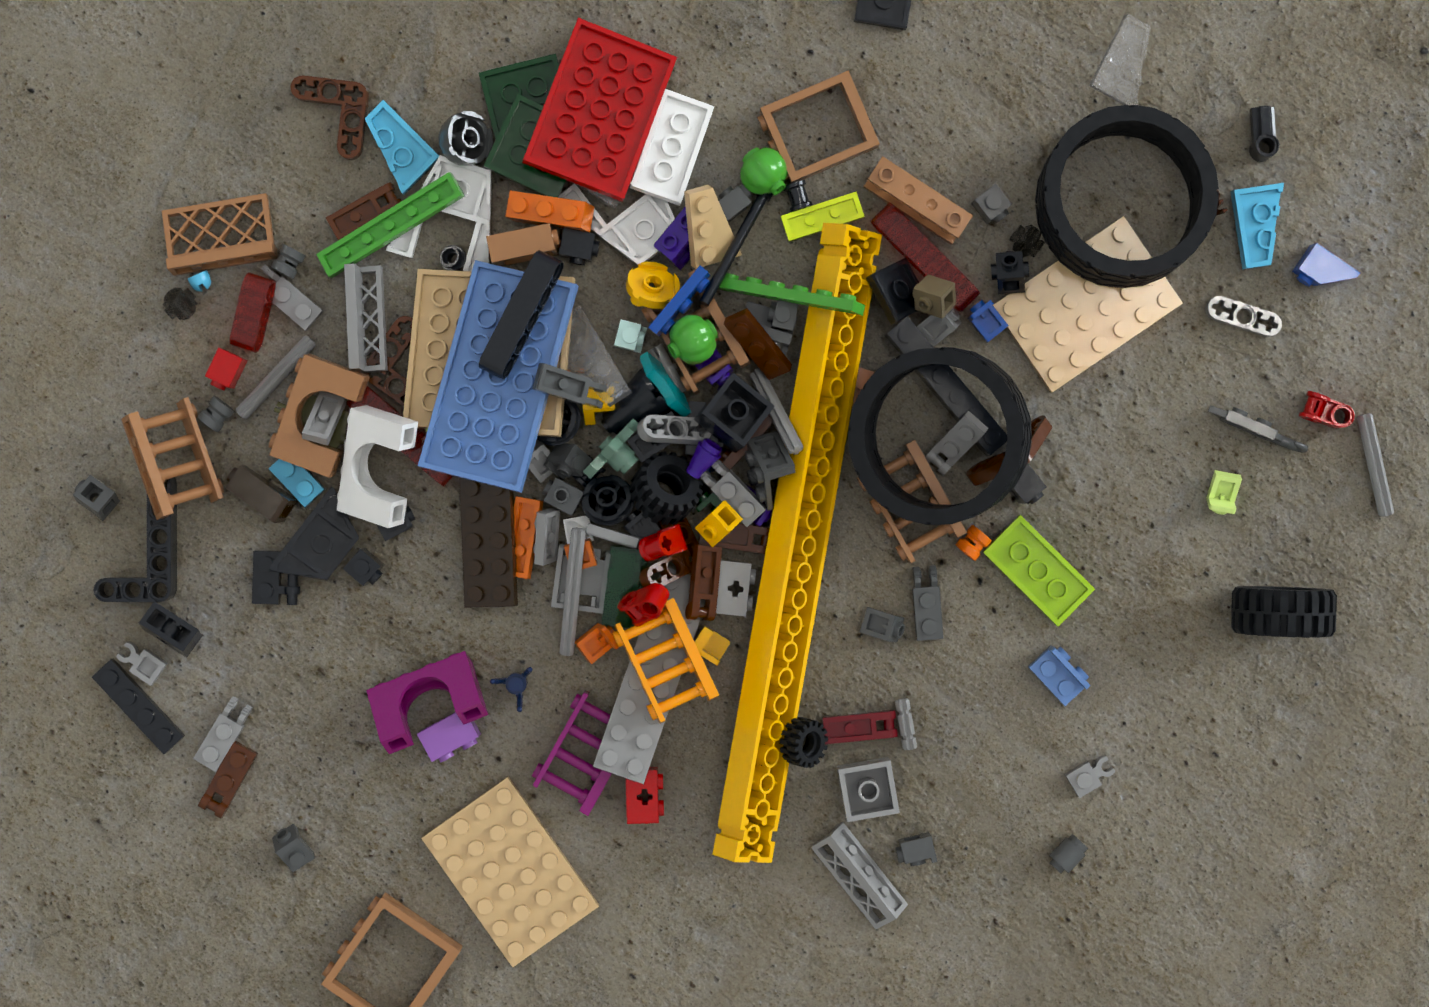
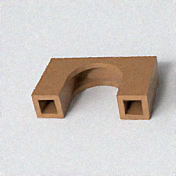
[269,354,370,478]

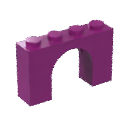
[366,651,488,754]

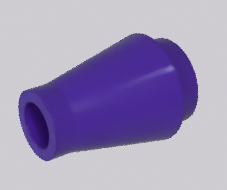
[686,438,722,479]

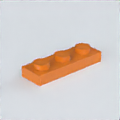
[514,496,544,579]

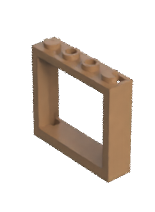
[321,892,463,1007]

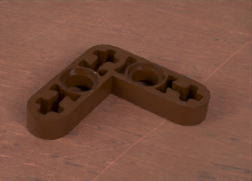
[290,75,369,160]
[363,316,413,406]
[966,415,1052,486]
[640,518,699,587]

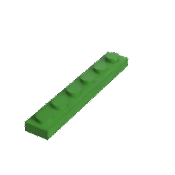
[316,172,465,278]
[712,273,865,316]

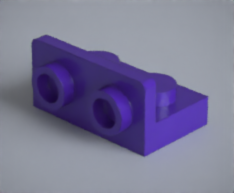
[654,207,690,271]

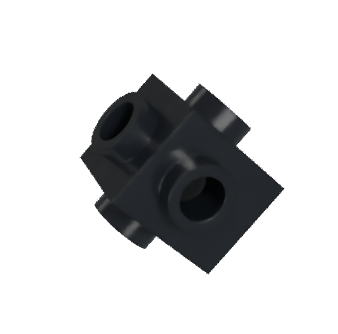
[991,251,1029,295]

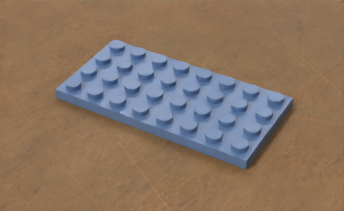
[418,260,579,493]

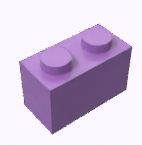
[417,712,481,763]

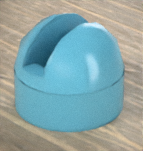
[188,270,211,292]

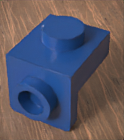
[968,300,1009,343]

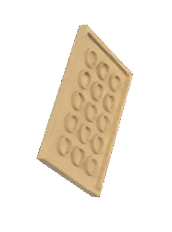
[993,216,1183,393]
[421,776,599,967]

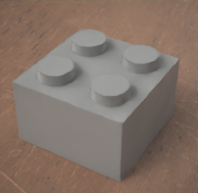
[836,757,900,822]

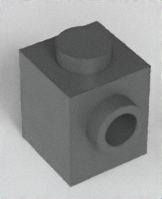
[971,183,1012,224]
[542,477,584,516]

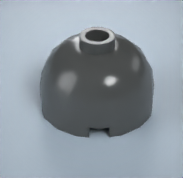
[438,111,493,166]

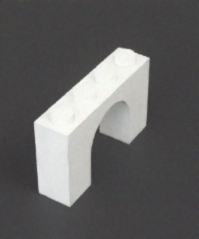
[337,405,418,528]

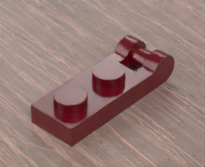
[822,710,898,744]

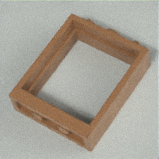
[757,70,880,184]

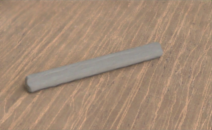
[559,527,586,656]

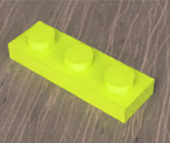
[781,191,865,242]

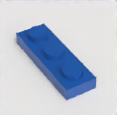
[648,265,711,337]

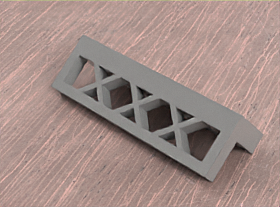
[344,263,388,373]
[811,822,908,929]

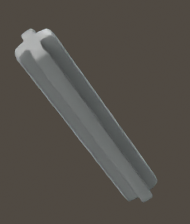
[235,336,316,419]
[750,368,803,455]
[1357,413,1394,517]

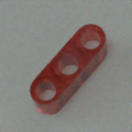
[230,272,276,353]

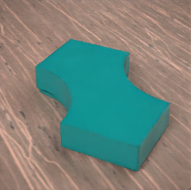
[640,352,691,417]

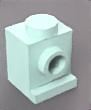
[614,319,647,354]

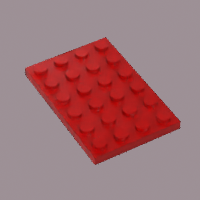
[522,18,677,202]

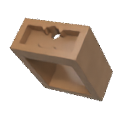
[486,223,561,266]

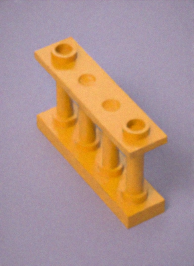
[612,598,719,724]

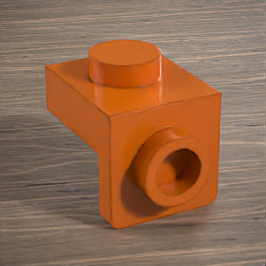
[575,623,619,664]

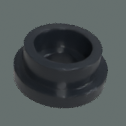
[440,245,466,271]

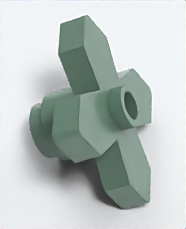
[583,419,638,479]

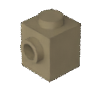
[913,274,956,319]

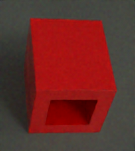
[205,347,248,391]

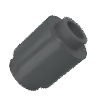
[1049,834,1088,874]

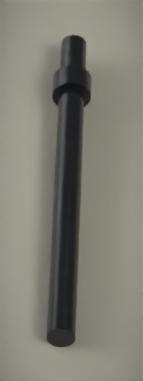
[699,193,773,307]

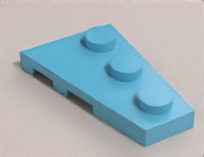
[365,100,439,195]
[1230,183,1284,270]

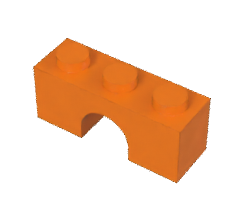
[505,191,595,233]

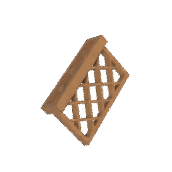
[162,193,278,276]

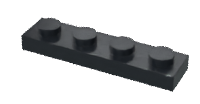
[92,658,185,754]

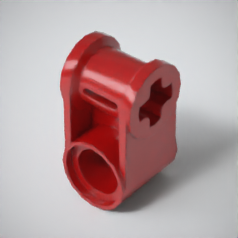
[1299,391,1355,429]
[639,524,688,561]
[617,583,670,627]

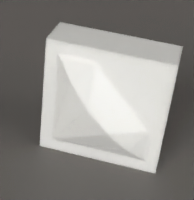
[563,515,594,544]

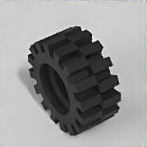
[780,717,828,768]

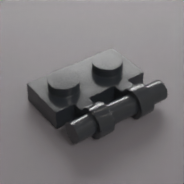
[252,550,300,605]

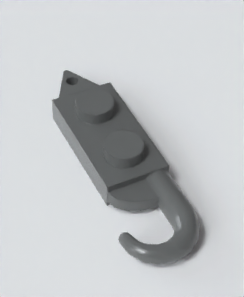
[1208,405,1308,453]

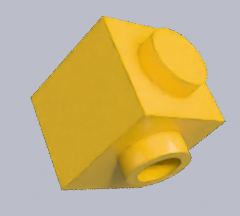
[695,500,743,547]

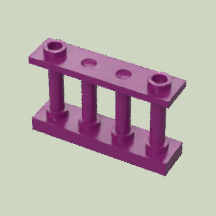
[531,690,612,816]

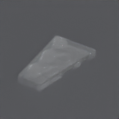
[1089,14,1151,106]

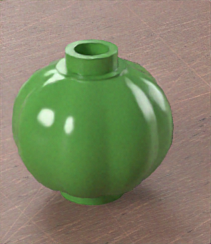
[740,147,788,196]
[667,315,718,364]

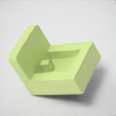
[1206,470,1242,515]

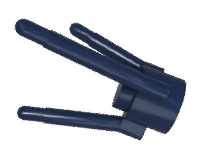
[490,667,533,712]

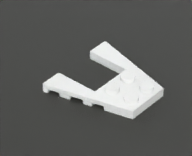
[558,147,675,265]
[386,155,492,272]

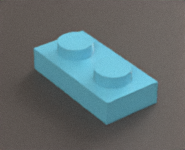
[269,459,325,507]

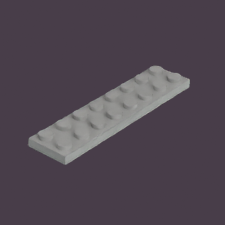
[593,567,705,784]

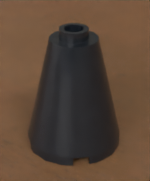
[601,368,673,435]

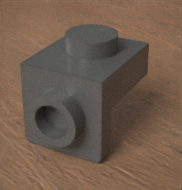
[272,824,315,872]

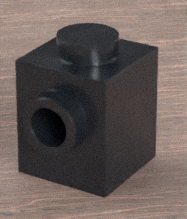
[559,228,600,266]
[343,548,385,586]

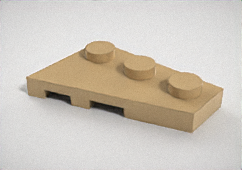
[684,185,742,269]

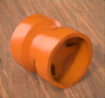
[955,525,992,561]

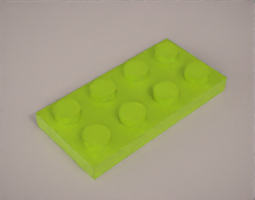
[982,515,1095,627]

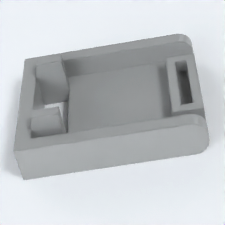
[551,544,612,614]

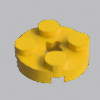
[626,262,680,309]

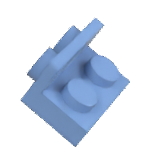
[1028,646,1090,706]

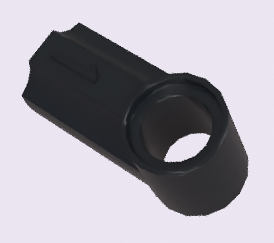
[1249,106,1280,162]

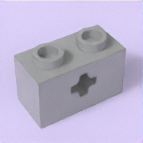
[716,560,756,617]

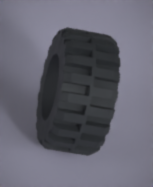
[1231,586,1337,638]

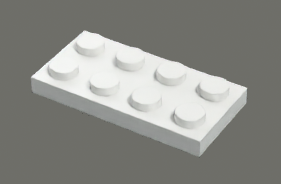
[630,89,714,206]

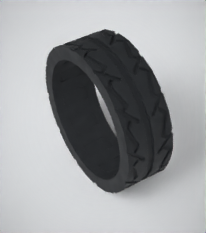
[1035,105,1219,288]
[848,347,1032,525]

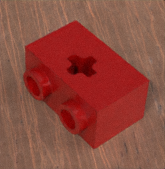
[626,767,664,824]

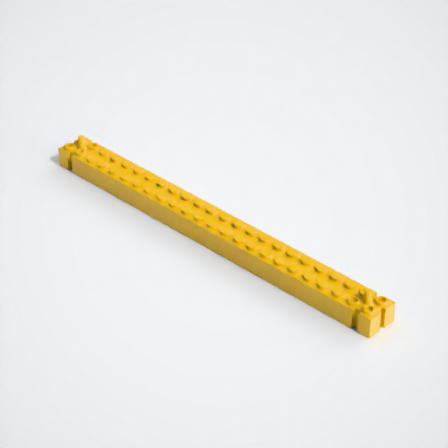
[712,223,882,863]

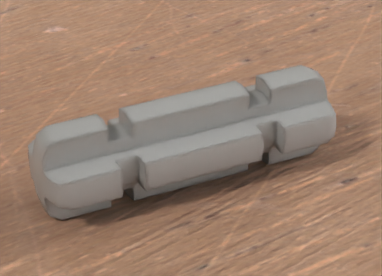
[895,698,917,750]

